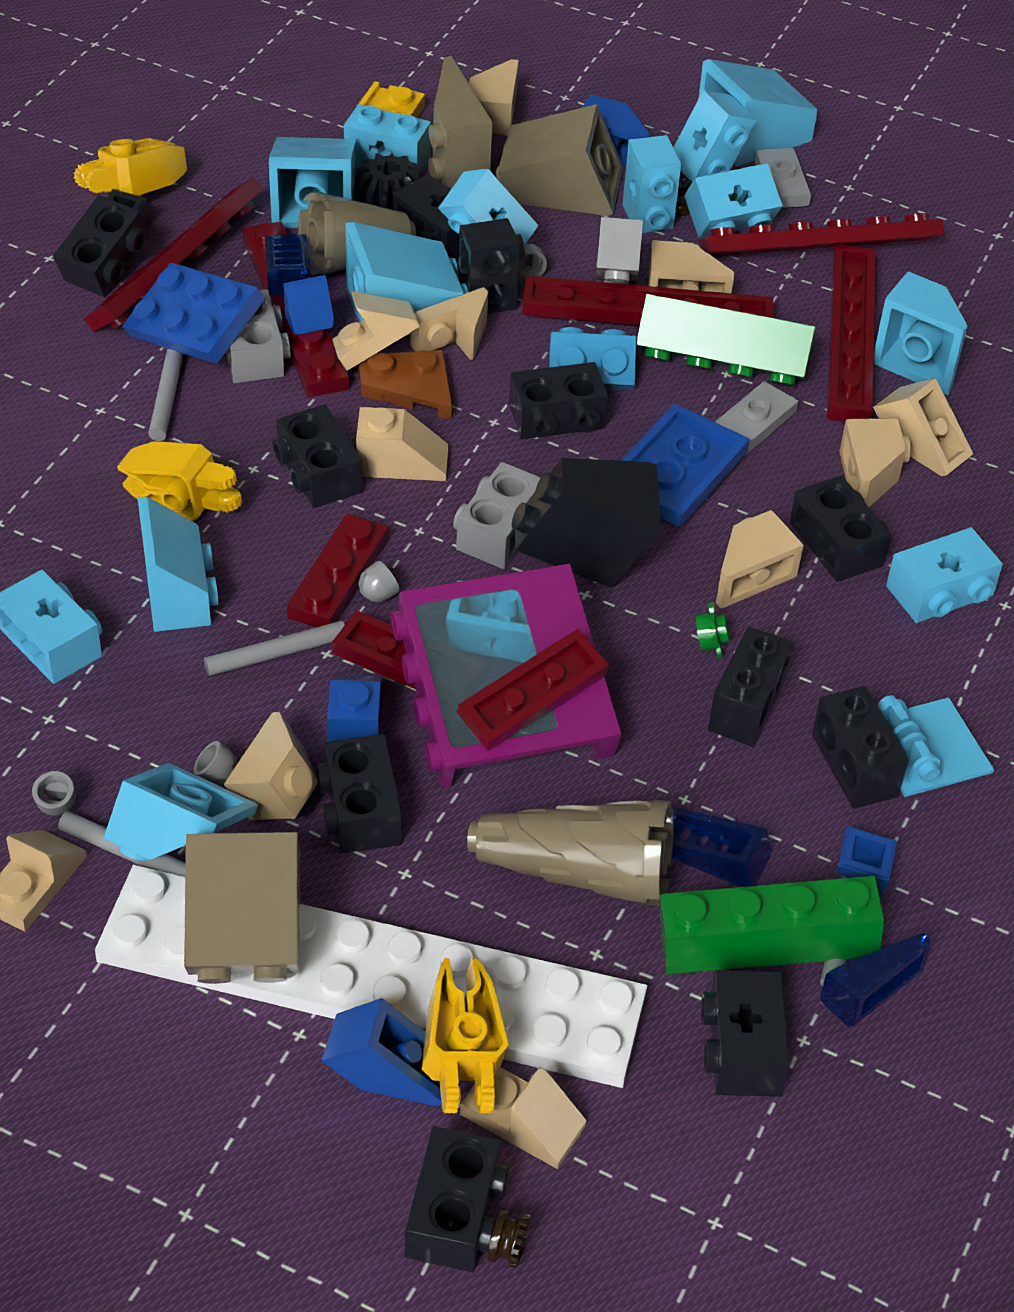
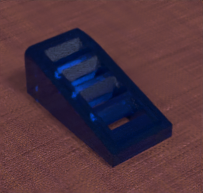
[265,234,310,295]
[672,807,771,887]
[820,933,931,1027]

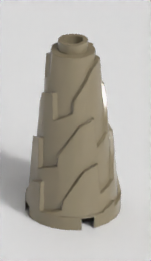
[467,800,674,906]

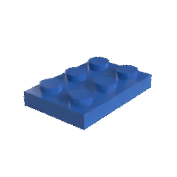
[122,263,266,364]
[622,403,750,528]

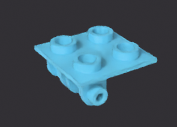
[878,695,994,797]

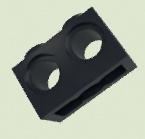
[53,195,149,298]
[458,218,525,314]
[509,362,608,439]
[272,404,363,509]
[789,475,891,582]
[708,626,794,747]
[812,686,909,809]
[316,734,401,854]
[405,1126,509,1273]

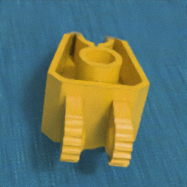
[73,138,187,197]
[117,441,243,521]
[421,958,509,1113]

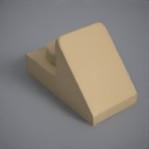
[410,287,488,360]
[332,292,420,371]
[0,830,87,932]
[460,1067,587,1169]

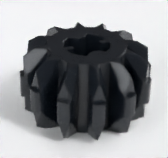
[355,152,420,210]

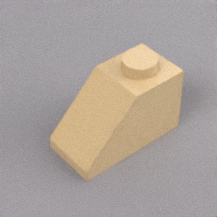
[469,59,519,136]
[648,240,734,293]
[873,378,973,476]
[356,407,448,481]
[839,418,910,507]
[716,510,803,609]
[224,712,319,820]

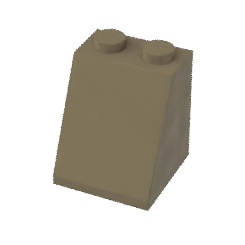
[496,104,623,216]
[184,832,301,984]

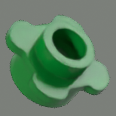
[696,602,730,659]

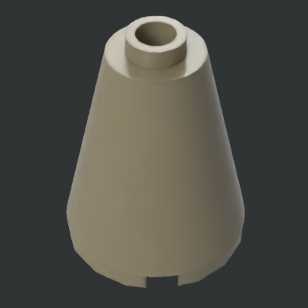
[298,192,416,276]

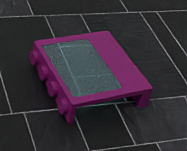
[391,564,622,788]

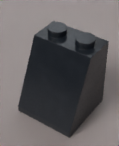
[511,458,661,588]

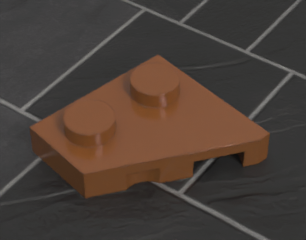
[358,350,452,419]

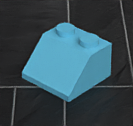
[873,271,968,396]
[138,497,218,632]
[104,763,259,861]

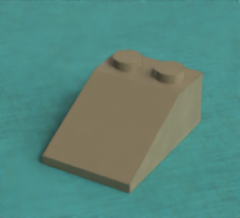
[428,56,492,189]

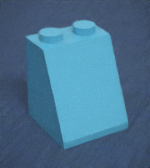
[698,59,817,166]
[269,137,356,228]
[345,222,468,335]

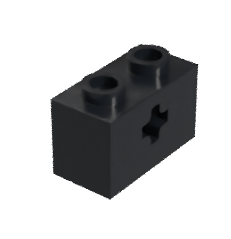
[393,174,459,259]
[701,970,789,1097]

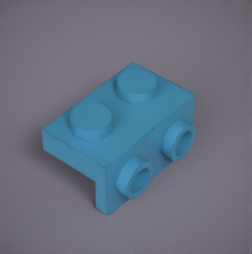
[549,327,636,390]

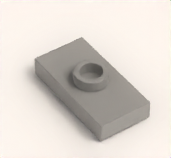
[755,148,811,208]
[715,381,799,455]

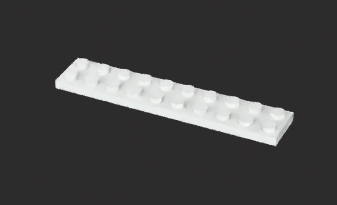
[95,865,647,1088]

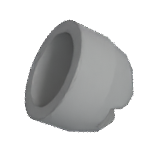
[519,244,547,279]
[358,561,399,602]
[193,741,238,786]
[32,771,76,816]

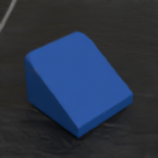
[284,275,334,335]
[836,826,897,900]

